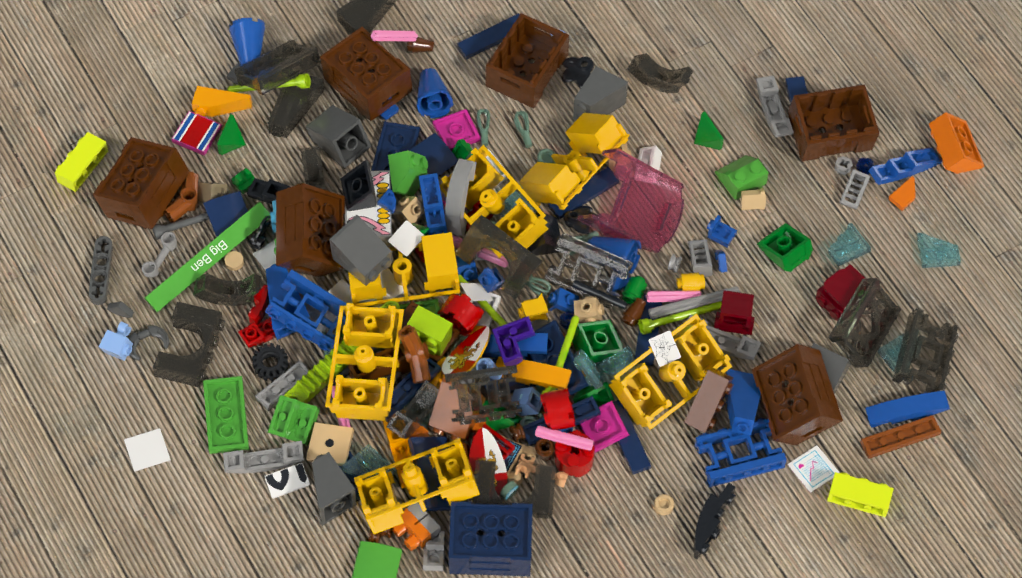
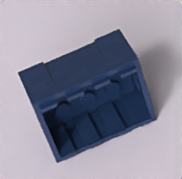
[449,501,533,576]

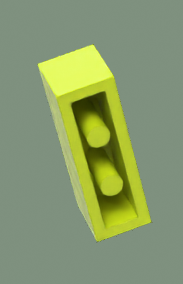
[55,132,108,192]
[827,472,894,517]

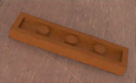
[860,415,941,459]

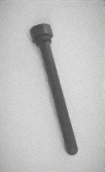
[152,212,209,240]

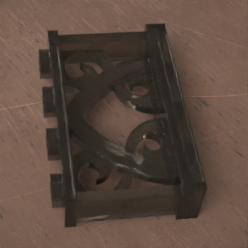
[234,39,321,95]
[828,278,901,368]

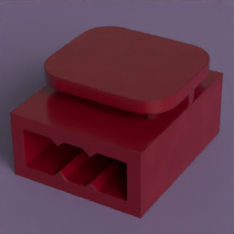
[815,264,877,324]

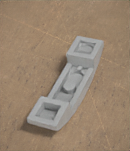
[756,75,794,138]
[445,158,477,237]
[688,315,762,360]
[223,441,304,473]

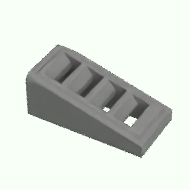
[839,169,870,210]
[688,239,712,277]

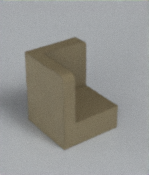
[198,182,227,202]

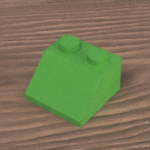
[388,150,428,196]
[715,155,769,200]

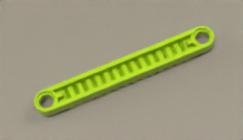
[284,301,400,403]

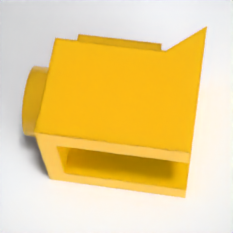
[518,293,548,321]

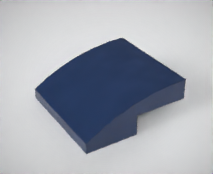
[409,133,458,176]
[203,191,248,237]

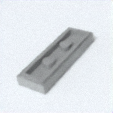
[255,360,309,411]

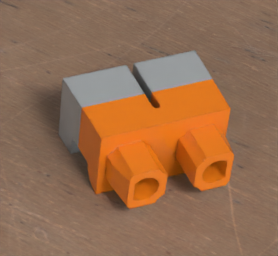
[392,502,441,551]

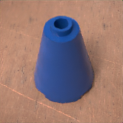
[229,18,265,71]
[416,68,453,119]
[586,236,641,277]

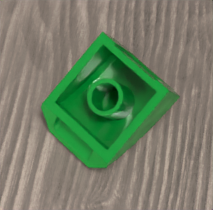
[757,223,813,272]
[572,320,625,364]

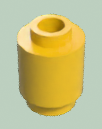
[676,273,705,291]

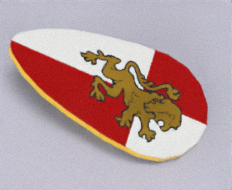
[442,326,490,378]
[469,428,508,499]

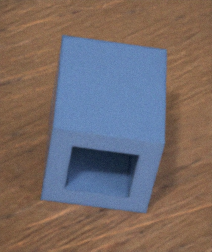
[509,387,542,416]

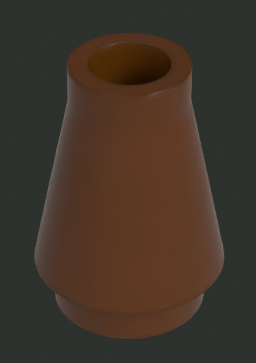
[407,37,434,53]
[621,298,647,327]
[535,438,555,461]

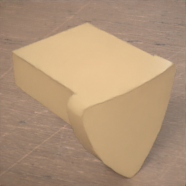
[740,187,766,210]

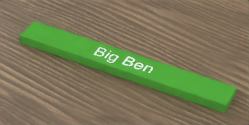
[144,202,270,313]

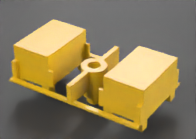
[519,113,630,210]
[440,145,548,261]
[348,232,460,307]
[325,303,404,421]
[609,314,732,430]
[354,438,480,534]

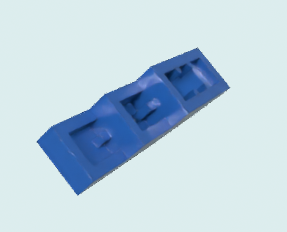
[869,147,942,185]
[419,173,447,235]
[481,333,548,358]
[865,391,950,428]

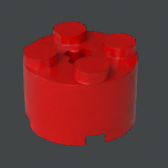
[437,293,484,336]
[540,388,576,430]
[554,430,595,477]

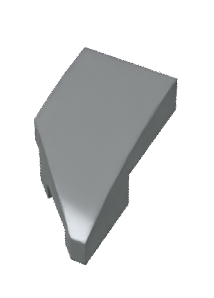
[423,531,445,571]

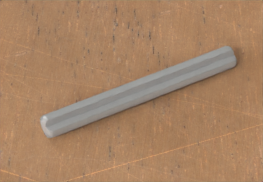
[648,286,740,319]

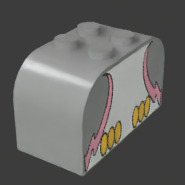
[343,170,393,255]

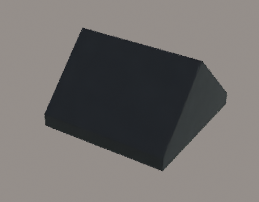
[340,160,376,211]
[525,212,563,257]

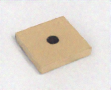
[306,422,354,467]

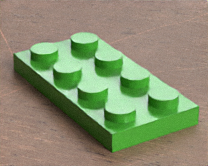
[203,376,249,454]

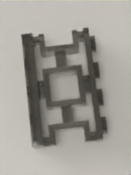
[544,233,633,308]
[892,308,958,393]
[445,365,522,425]

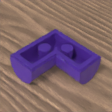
[492,316,536,367]

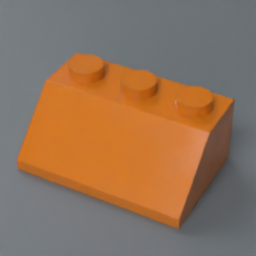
[929,112,985,174]

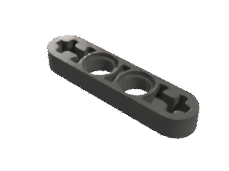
[89,236,113,305]

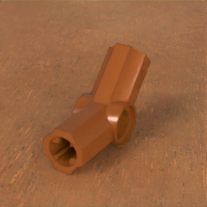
[164,172,199,222]
[398,325,431,384]

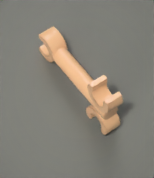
[514,454,568,487]

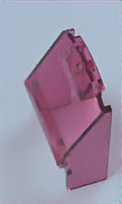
[577,148,684,253]

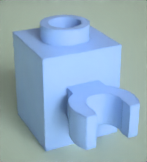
[99,322,133,361]

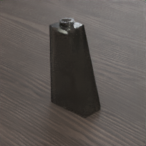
[337,0,397,34]
[268,70,325,138]

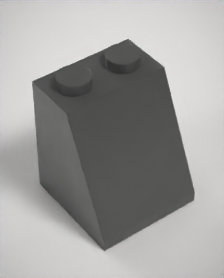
[573,66,628,120]
[306,105,371,169]
[329,215,393,286]
[811,343,851,394]
[312,452,356,526]

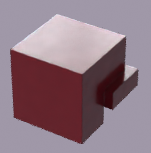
[714,290,755,336]

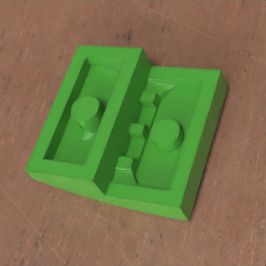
[268,395,320,446]
[352,541,402,578]

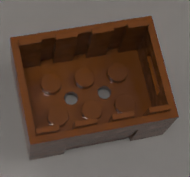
[486,13,569,109]
[320,27,413,121]
[788,84,879,162]
[93,137,190,229]
[276,183,345,277]
[751,344,843,446]

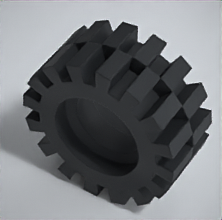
[252,343,289,381]

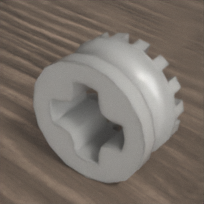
[834,156,852,175]
[668,254,682,273]

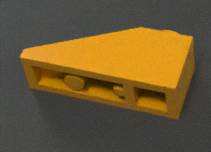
[192,86,252,117]

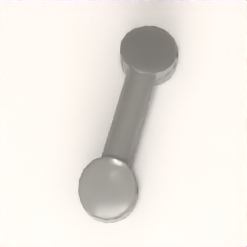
[141,232,177,277]

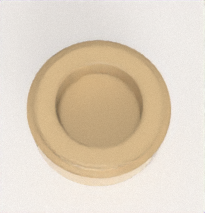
[224,251,244,271]
[654,494,674,515]

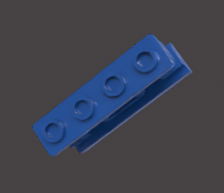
[265,269,347,352]
[695,418,787,487]

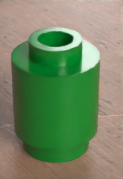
[622,276,647,305]

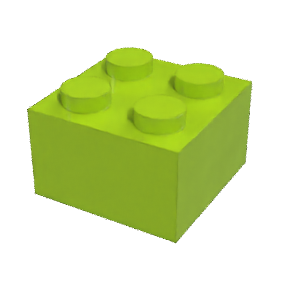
[407,305,453,356]

